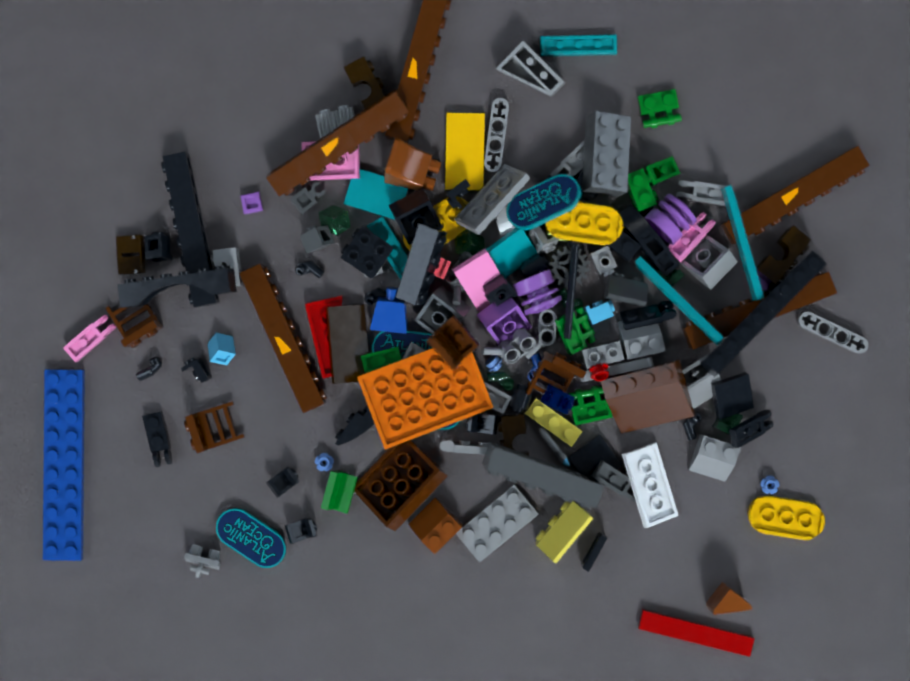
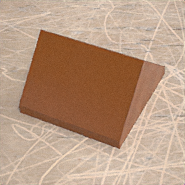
[706,582,753,615]

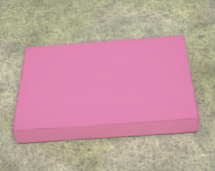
[302,141,360,181]
[452,249,500,312]

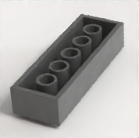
[482,442,605,509]

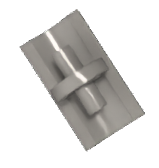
[184,544,221,578]

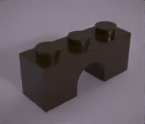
[344,56,387,109]
[756,225,811,286]
[498,413,529,455]

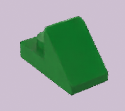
[645,156,681,186]

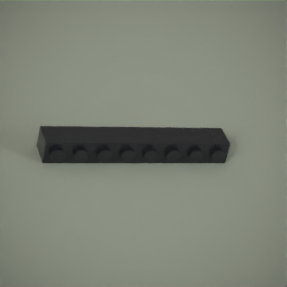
[161,152,220,308]
[701,250,827,378]

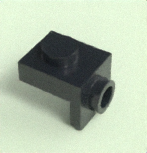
[467,413,498,435]
[266,467,299,498]
[284,518,317,544]

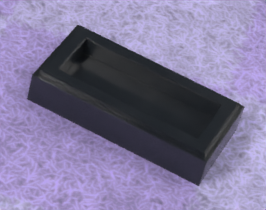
[581,532,607,572]

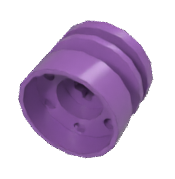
[644,193,697,245]
[513,269,563,315]

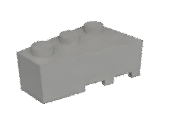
[496,41,565,97]

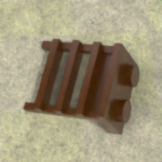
[105,304,163,348]
[427,315,480,370]
[525,351,586,409]
[184,401,245,453]

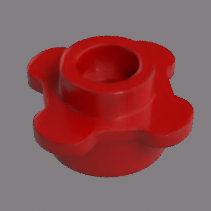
[589,363,609,381]

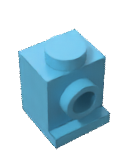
[584,300,615,325]

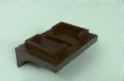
[116,234,146,275]

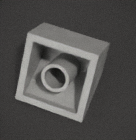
[679,235,737,290]
[617,321,665,360]
[688,434,741,482]

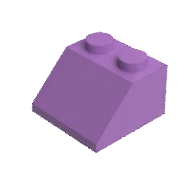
[477,297,532,345]

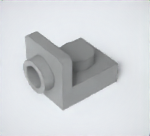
[527,226,559,254]

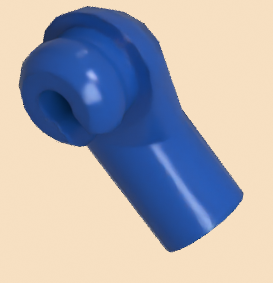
[527,353,545,381]

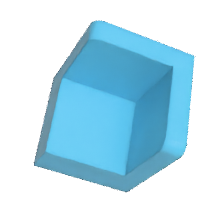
[208,332,236,365]

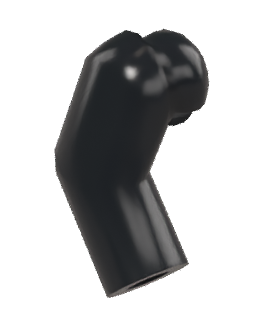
[295,261,325,279]
[364,288,386,305]
[136,357,162,381]

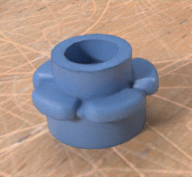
[485,355,502,372]
[315,453,334,471]
[760,475,779,494]

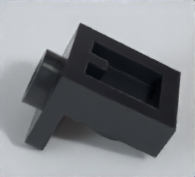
[447,179,470,210]
[181,357,212,383]

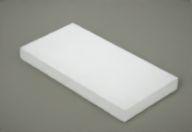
[622,442,679,528]

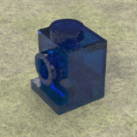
[540,385,575,415]

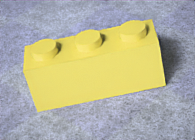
[535,500,593,564]

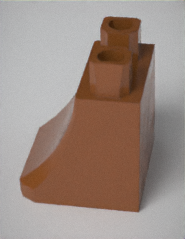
[385,137,441,191]

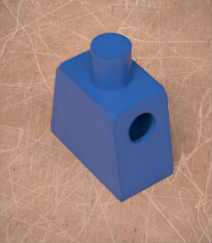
[370,287,408,334]

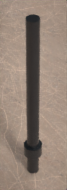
[563,241,581,339]

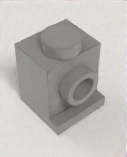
[589,246,618,277]

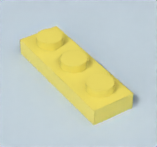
[525,398,583,447]

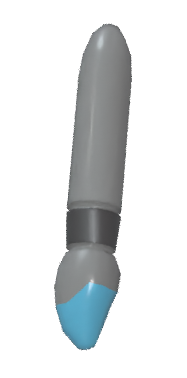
[539,428,570,466]

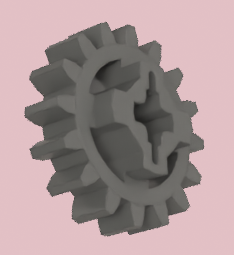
[548,246,590,288]

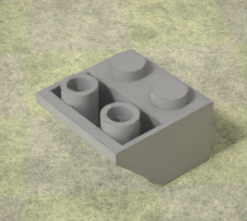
[683,355,721,409]

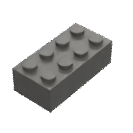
[582,111,631,197]

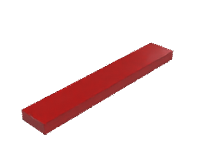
[638,609,755,657]

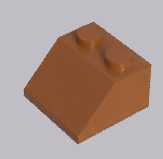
[408,497,462,554]

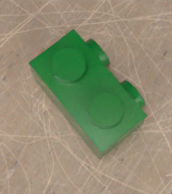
[627,168,658,212]

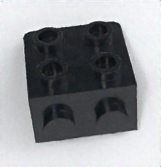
[341,226,393,278]

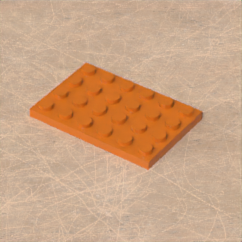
[357,348,493,449]

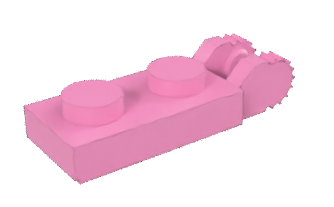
[668,212,716,263]
[63,314,116,362]

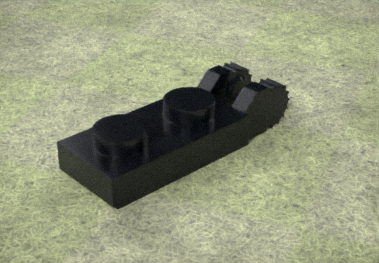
[620,301,677,330]
[729,410,774,448]
[142,411,173,467]

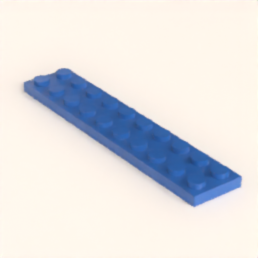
[43,369,85,561]

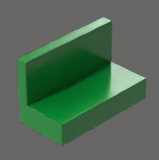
[321,470,358,514]

